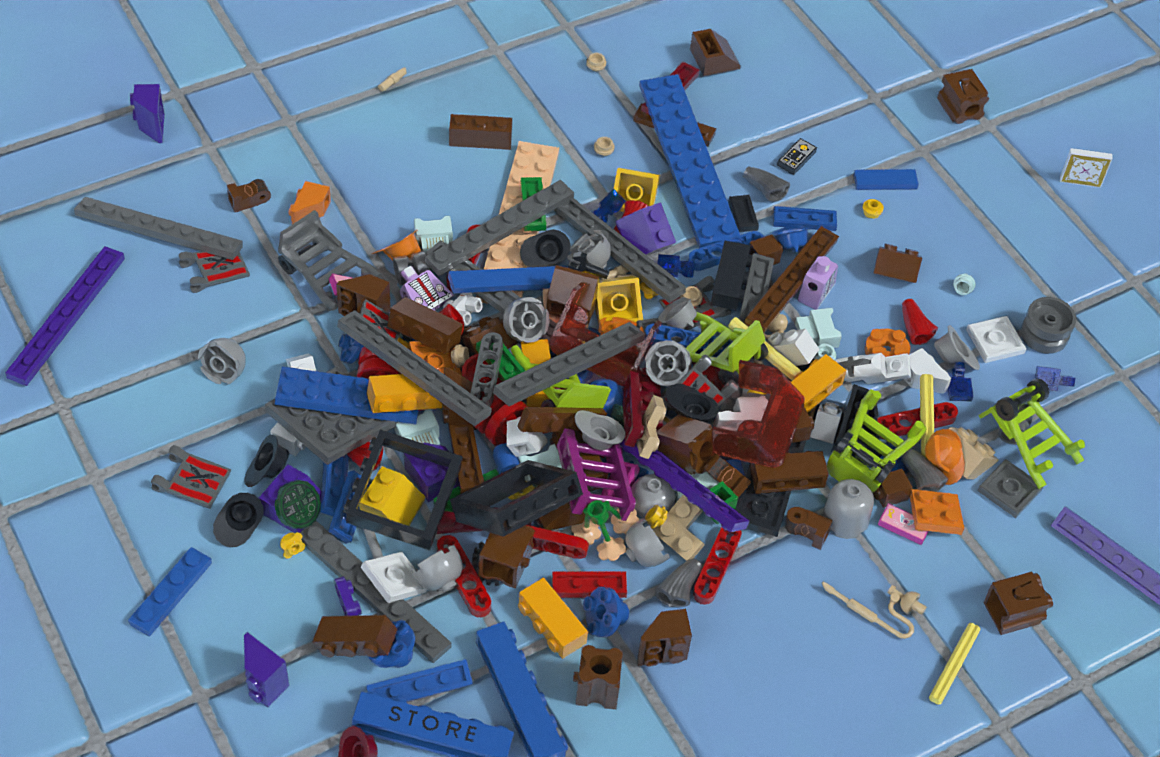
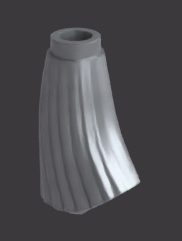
[743,166,790,202]
[900,448,948,492]
[655,558,702,608]

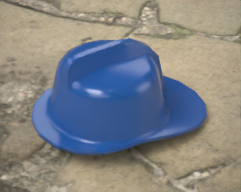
[772,226,809,253]

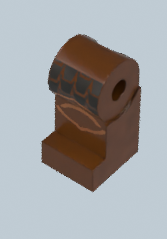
[227,179,271,213]
[703,453,751,498]
[785,507,833,550]

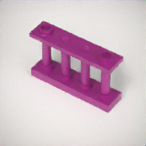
[557,428,636,521]

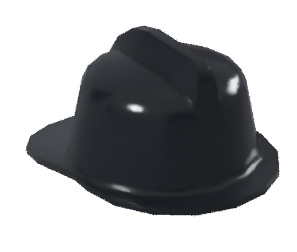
[520,229,571,267]
[665,384,719,423]
[244,435,289,487]
[213,493,264,547]

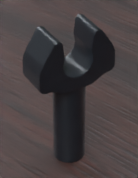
[568,252,610,279]

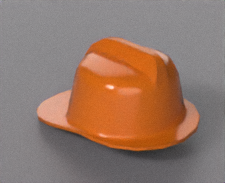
[371,230,421,261]
[925,429,965,485]

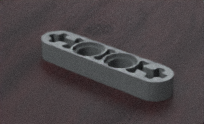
[471,332,503,407]

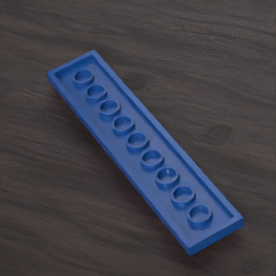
[639,74,740,248]

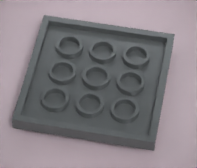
[265,367,397,465]

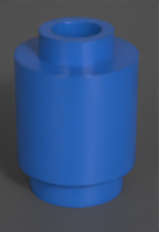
[492,443,520,474]

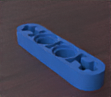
[688,231,764,271]
[644,324,731,358]

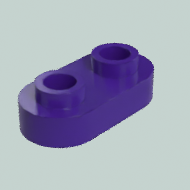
[334,576,362,616]

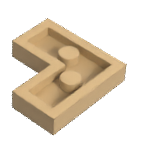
[636,395,666,459]
[653,495,705,561]

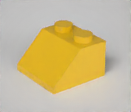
[610,167,660,212]
[595,276,643,324]
[360,466,425,526]

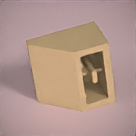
[949,427,999,480]

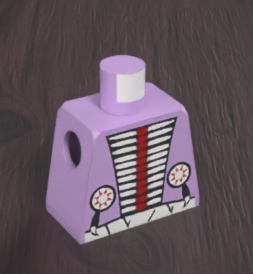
[798,256,838,310]
[399,266,453,311]

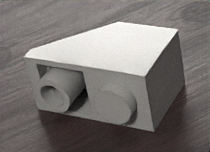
[810,402,843,444]

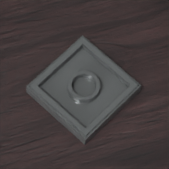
[977,459,1043,518]

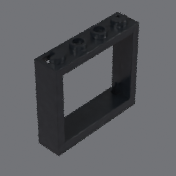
[343,429,463,550]
[450,460,583,537]

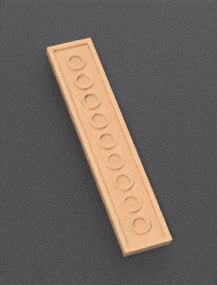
[476,141,559,304]

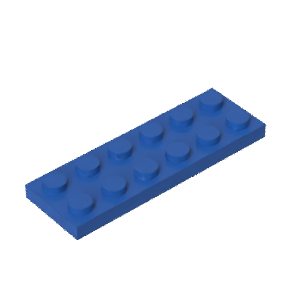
[275,366,418,424]

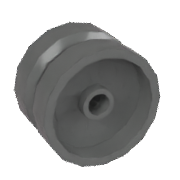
[1020,297,1077,353]

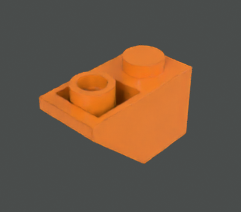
[289,181,331,224]

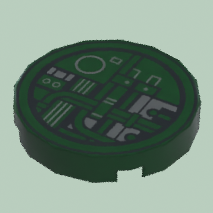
[274,480,321,529]

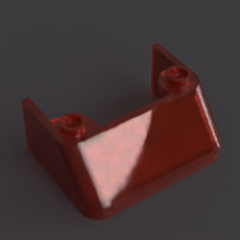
[549,282,662,386]
[712,360,805,468]

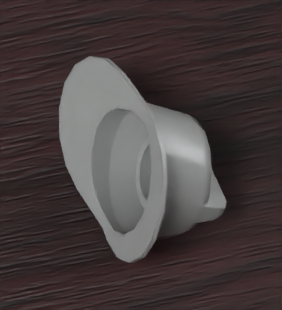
[658,297,697,329]
[934,325,980,370]
[575,410,625,450]

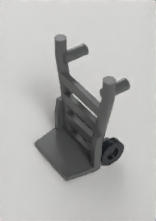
[278,210,382,311]

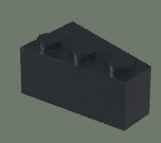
[711,240,753,311]
[831,384,882,467]

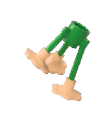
[571,500,640,561]

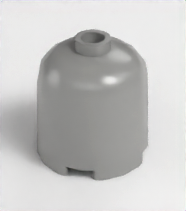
[822,479,874,539]

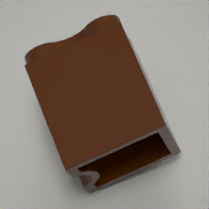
[937,69,989,124]
[657,414,719,475]
[479,521,535,589]
[983,571,1053,635]
[573,645,623,710]

